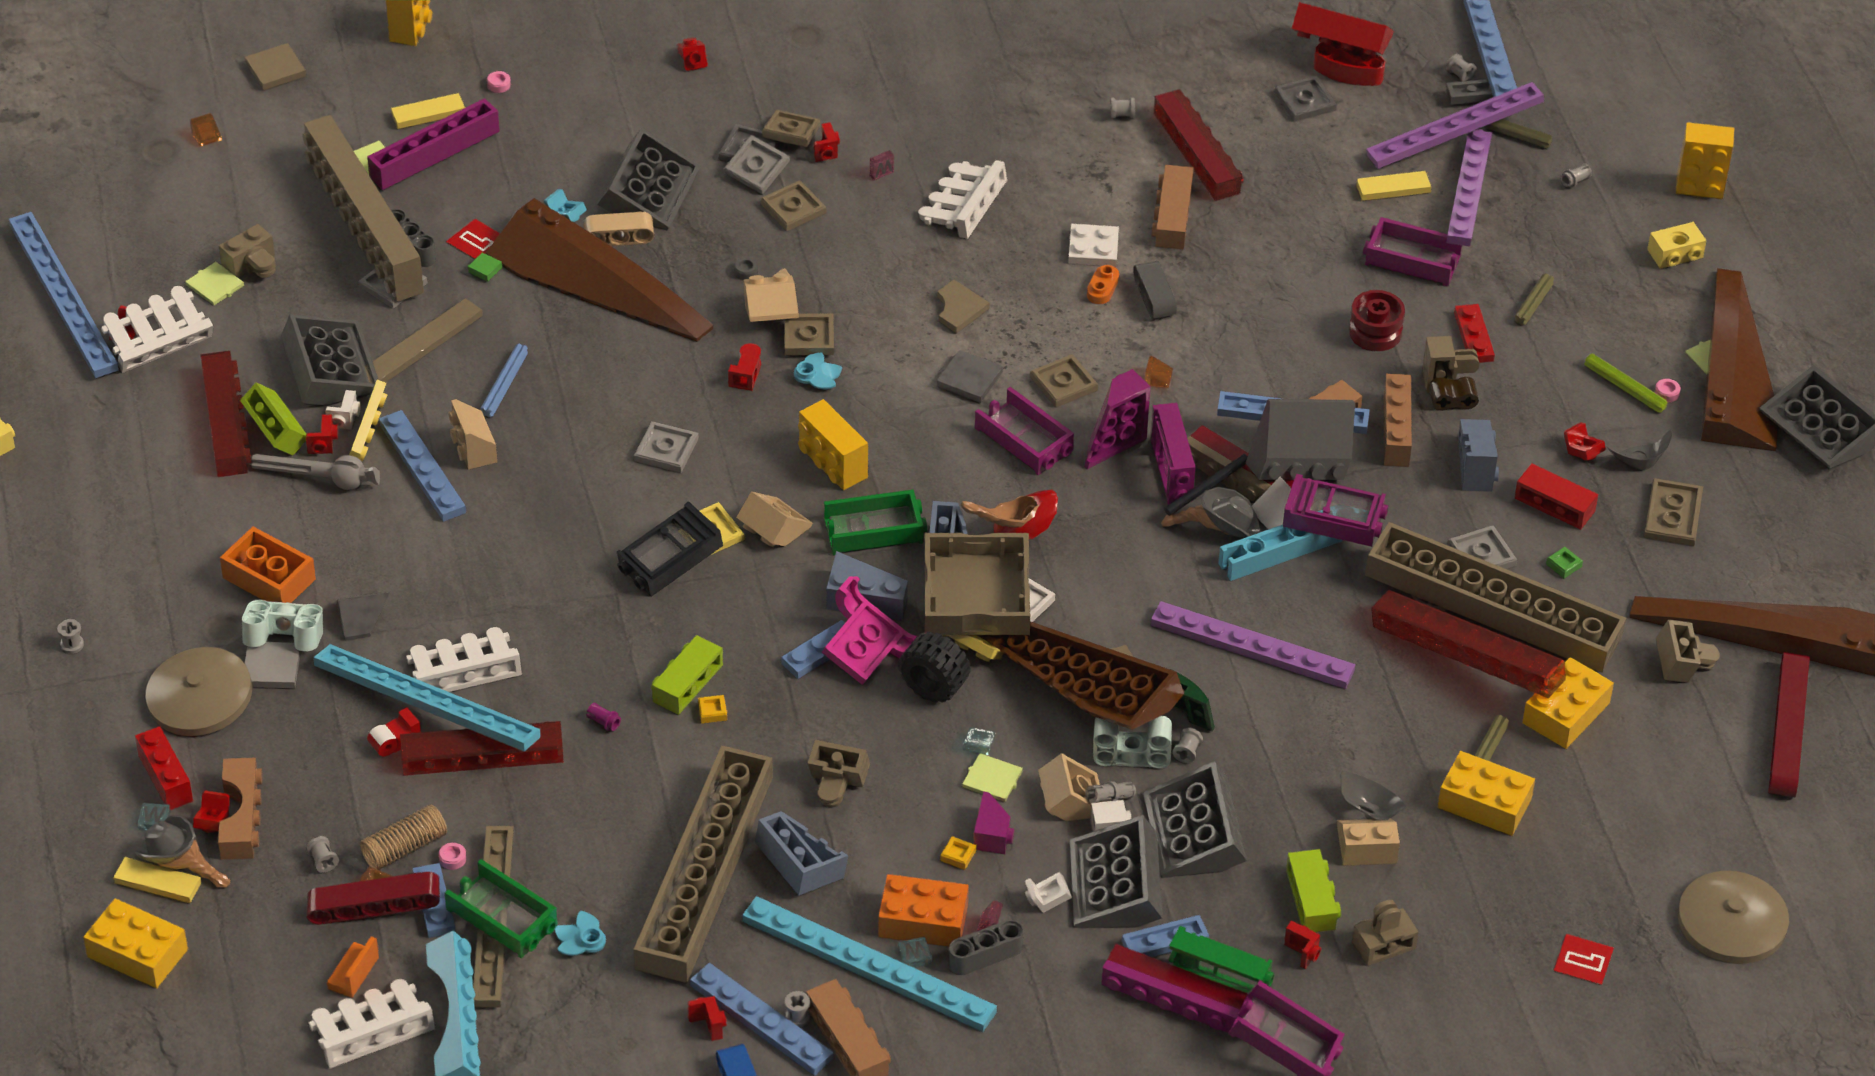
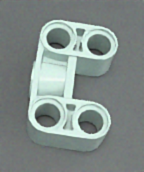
[242,600,323,651]
[1093,716,1172,769]

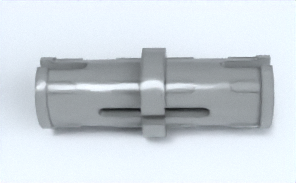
[1085,781,1136,803]

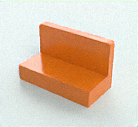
[327,936,379,998]

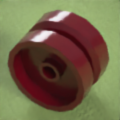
[1349,290,1405,351]

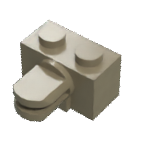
[219,224,276,278]
[1422,336,1480,393]
[1656,620,1720,683]
[808,740,870,807]
[1352,900,1419,966]

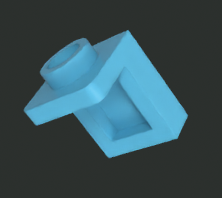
[544,189,587,222]

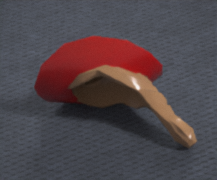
[961,490,1058,539]

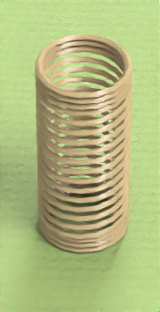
[360,804,447,871]

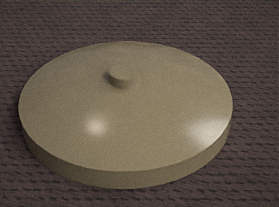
[146,647,252,736]
[1678,871,1789,964]

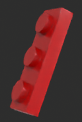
[1454,304,1495,363]

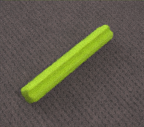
[1584,354,1668,413]

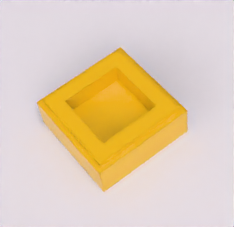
[698,695,727,724]
[940,836,976,870]

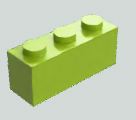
[240,382,306,455]
[651,635,723,715]
[1286,849,1341,932]

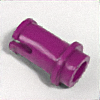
[586,703,621,731]

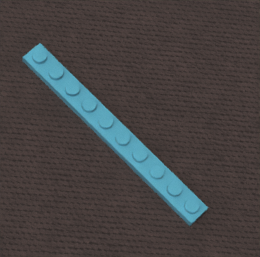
[314,644,541,751]
[742,896,997,1032]

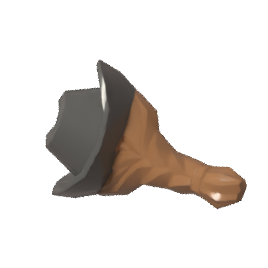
[1161,487,1260,539]
[135,815,230,888]

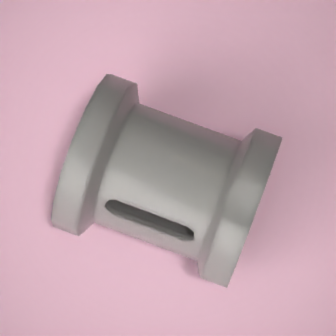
[1446,54,1477,82]
[1110,98,1135,119]
[57,619,84,654]
[1172,728,1203,763]
[306,836,339,872]
[785,991,810,1027]

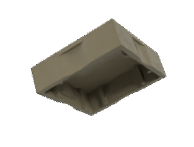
[925,533,1030,635]

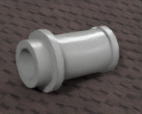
[1561,164,1592,188]

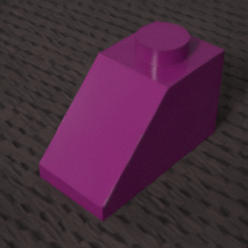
[973,791,1015,854]

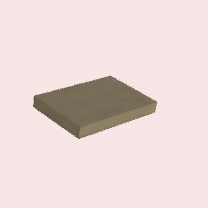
[1644,478,1703,546]

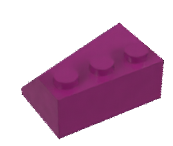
[1084,369,1151,469]

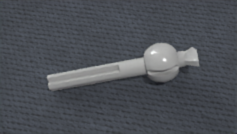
[251,454,380,490]

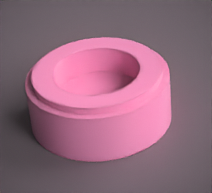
[487,71,511,93]
[1655,379,1680,402]
[439,843,466,870]

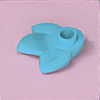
[794,353,842,389]
[555,911,606,956]

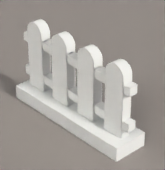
[919,160,1007,239]
[101,286,213,373]
[406,627,522,692]
[309,979,435,1068]

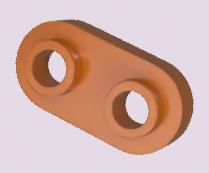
[1087,265,1119,304]

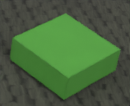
[468,253,502,282]
[1546,547,1583,579]

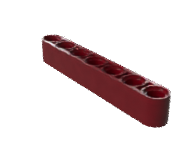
[1768,652,1810,798]

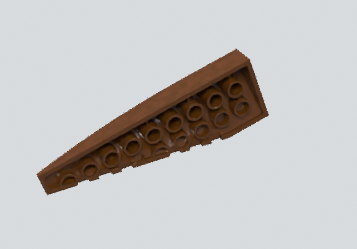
[486,198,713,342]
[1701,268,1778,451]
[1629,596,1875,676]
[978,621,1184,730]

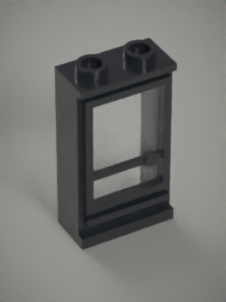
[617,501,723,597]

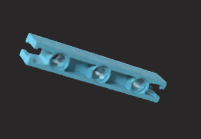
[1219,505,1369,581]

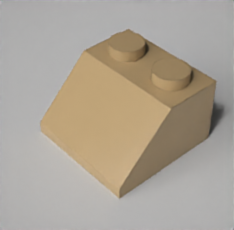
[744,273,799,322]
[736,491,813,547]
[1038,753,1104,821]
[1337,818,1400,866]

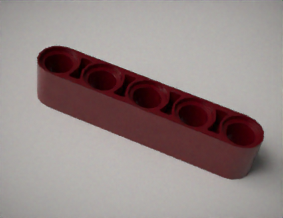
[307,871,440,925]

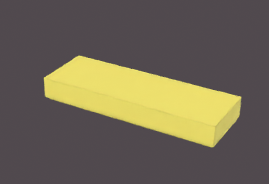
[391,93,465,129]
[1356,171,1431,201]
[114,857,201,903]

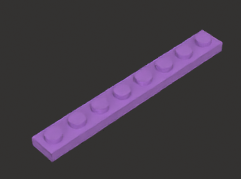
[1366,82,1544,169]
[1446,129,1492,246]
[1151,601,1355,689]

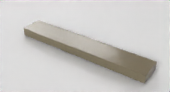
[365,298,483,384]

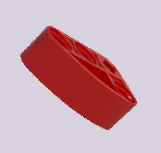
[1313,41,1385,86]

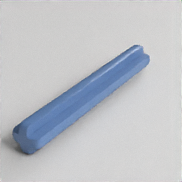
[481,344,528,418]

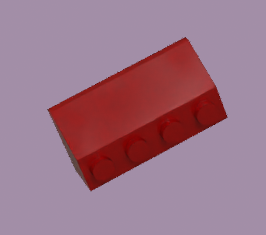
[1291,2,1394,57]

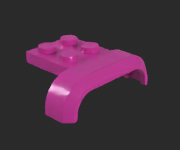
[821,577,917,685]

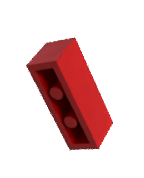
[1514,463,1598,530]
[135,726,193,811]

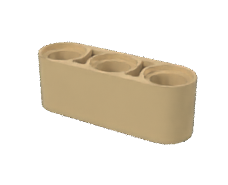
[583,212,654,246]

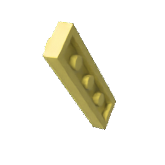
[349,380,388,461]

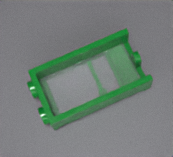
[824,489,927,556]
[445,859,558,959]
[1169,926,1275,993]

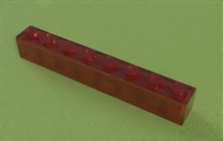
[1371,590,1566,698]

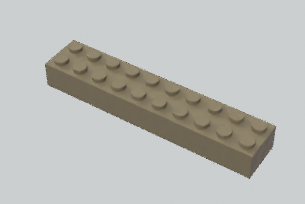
[302,115,424,302]
[1365,522,1627,673]
[634,745,773,983]

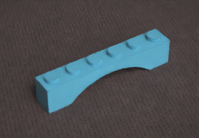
[426,931,481,1076]

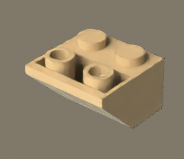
[449,399,497,470]

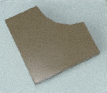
[937,280,990,333]

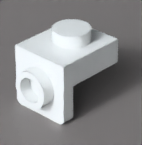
[325,390,361,430]
[1025,872,1072,913]

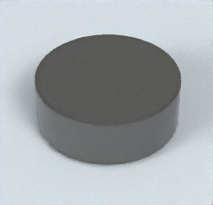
[734,257,758,280]

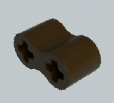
[1429,376,1479,411]

